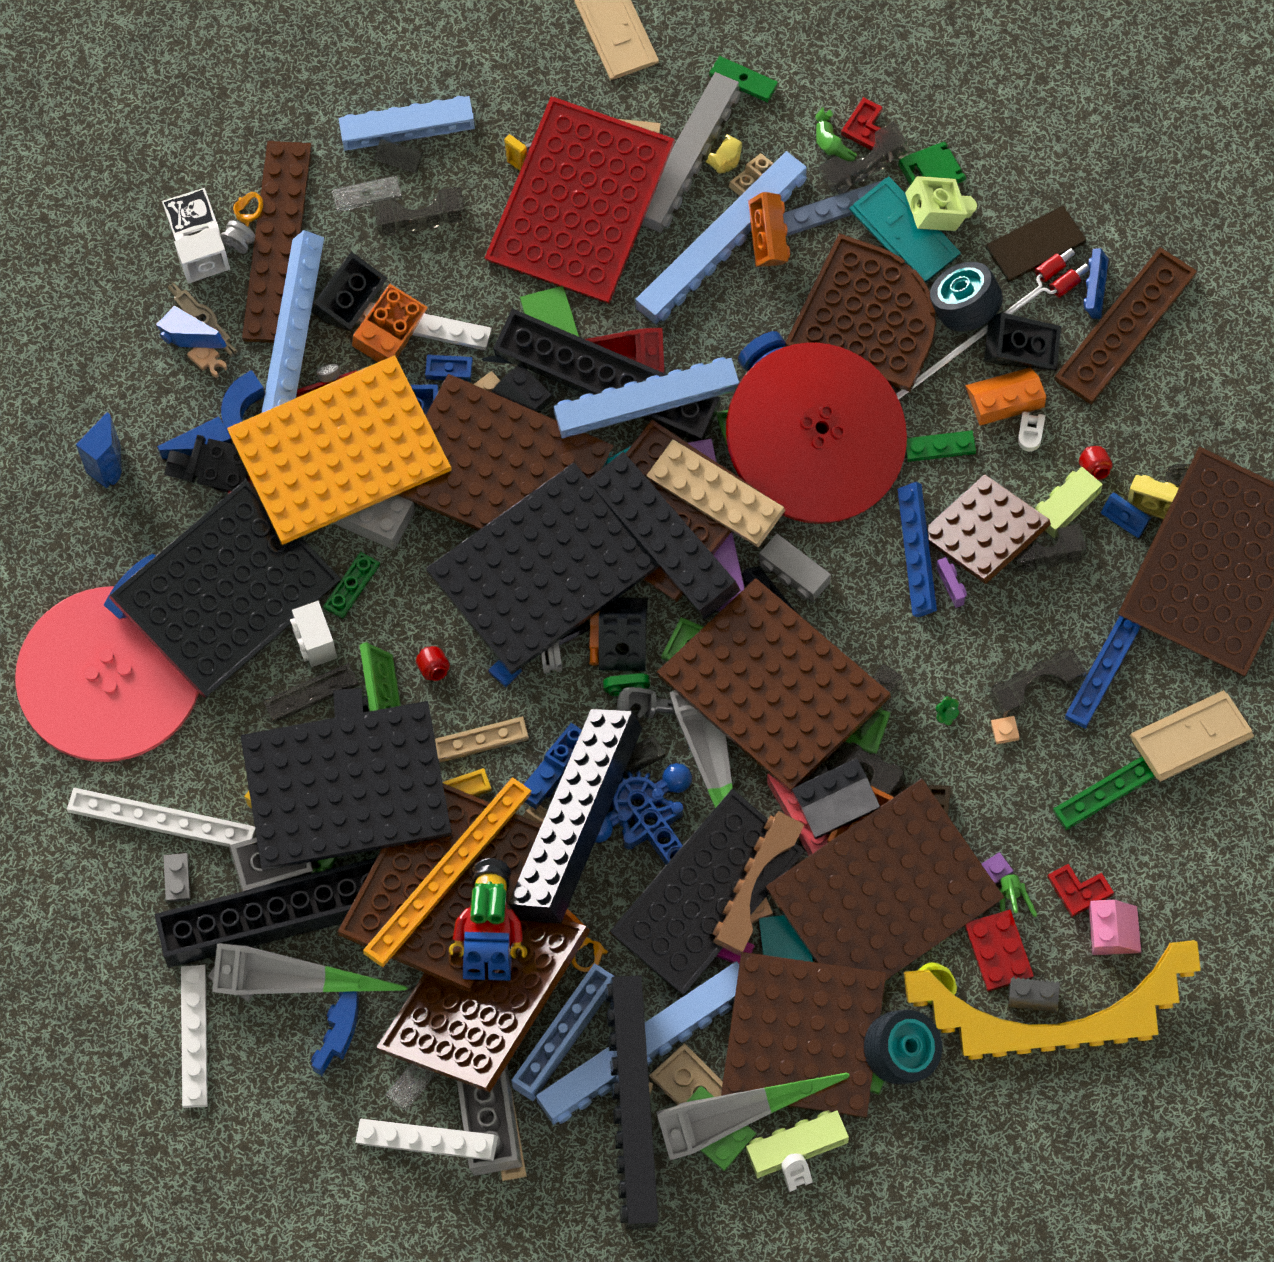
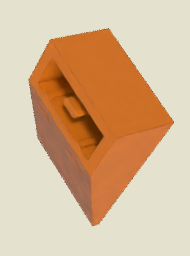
[352,284,428,362]

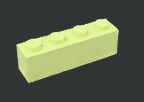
[746,1110,849,1178]

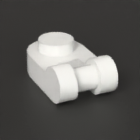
[1018,411,1045,452]
[782,1154,813,1192]

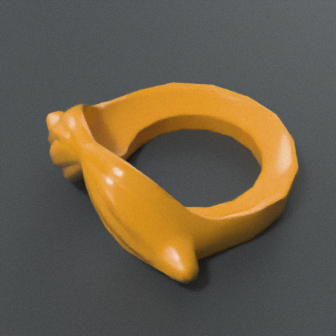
[233,192,263,227]
[571,937,608,972]

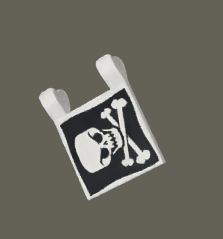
[162,188,221,240]

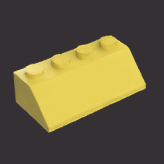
[1128,475,1178,519]

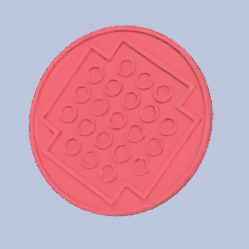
[15,586,199,762]

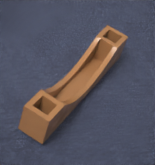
[713,811,804,955]

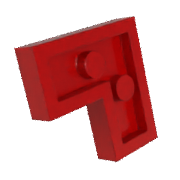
[841,97,891,154]
[1047,864,1114,917]

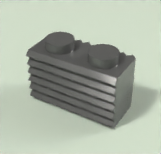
[1008,977,1060,1012]

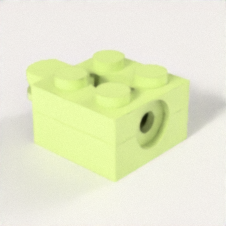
[905,176,977,231]

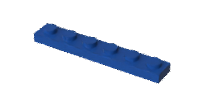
[897,482,937,617]
[1065,616,1141,729]

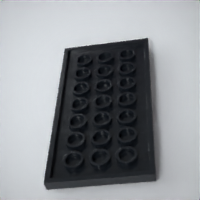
[609,789,805,996]

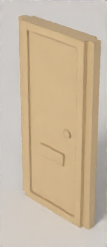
[574,0,659,81]
[1130,690,1254,782]

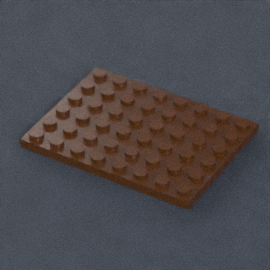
[397,374,614,531]
[1117,446,1274,677]
[657,578,891,793]
[765,779,1004,980]
[338,783,541,992]
[376,919,590,1092]

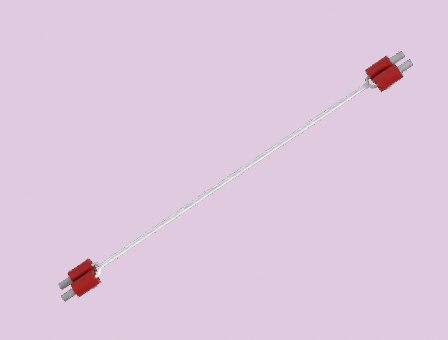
[896,248,1090,399]

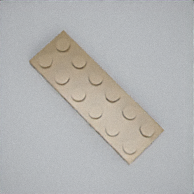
[646,440,785,548]

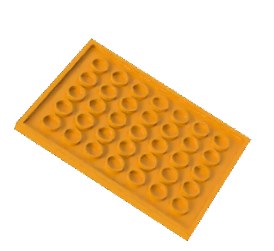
[227,355,452,545]

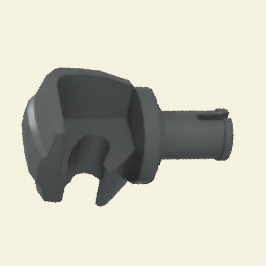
[617,687,675,720]

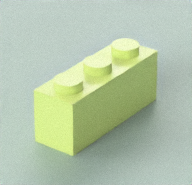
[1035,467,1102,538]

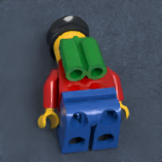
[449,858,527,980]

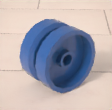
[738,331,786,372]

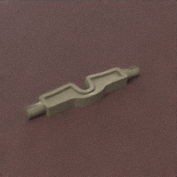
[167,283,238,357]

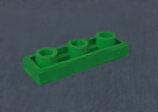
[709,56,778,103]
[323,551,380,619]

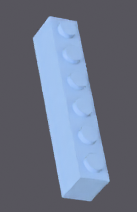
[339,96,475,151]
[511,963,614,1101]

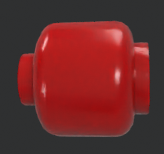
[1079,446,1113,480]
[416,646,450,681]

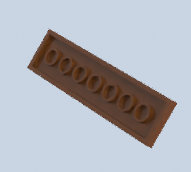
[1054,247,1197,405]

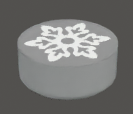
[317,364,341,382]

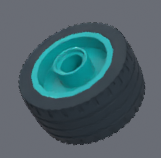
[930,262,1003,332]
[864,1009,943,1084]

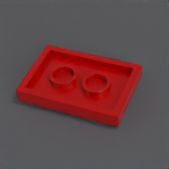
[964,909,1034,992]

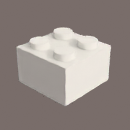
[174,227,230,284]
[290,601,338,667]

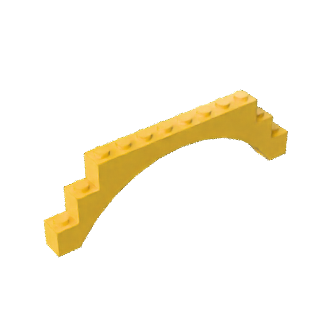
[904,940,1201,1060]

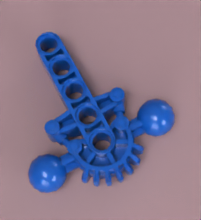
[595,763,692,865]

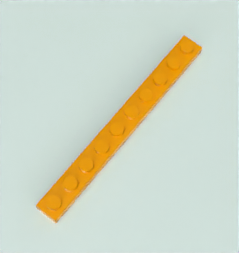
[363,777,531,967]

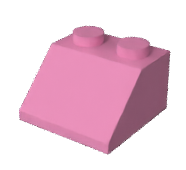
[1089,900,1141,955]

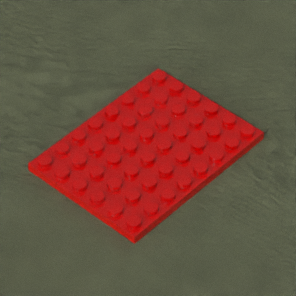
[485,96,675,304]

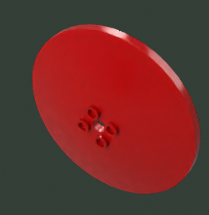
[726,343,907,524]

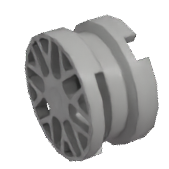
[220,220,256,254]
[541,641,562,674]

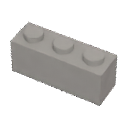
[759,534,831,602]

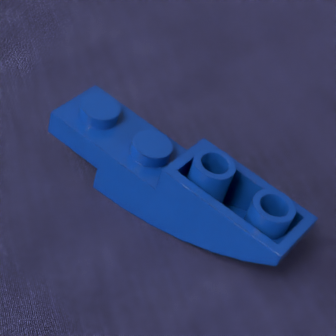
[524,723,582,809]
[311,991,359,1076]

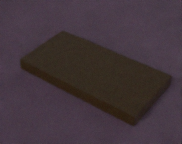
[986,206,1086,282]

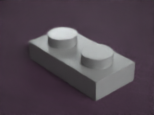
[163,853,190,903]

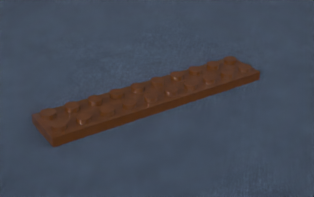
[242,141,312,343]

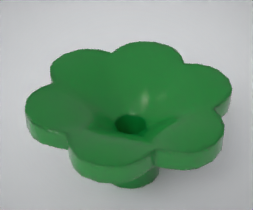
[936,696,959,725]

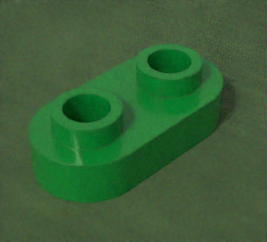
[603,673,650,696]

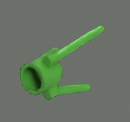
[999,875,1037,917]

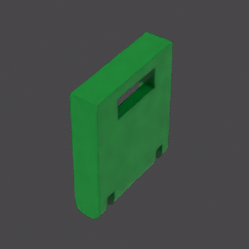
[898,142,966,185]

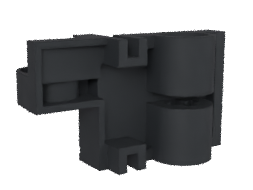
[164,435,248,492]

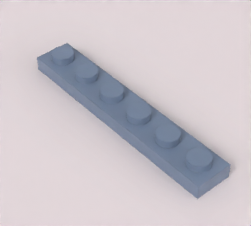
[783,177,892,236]

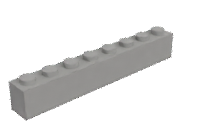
[642,72,741,233]

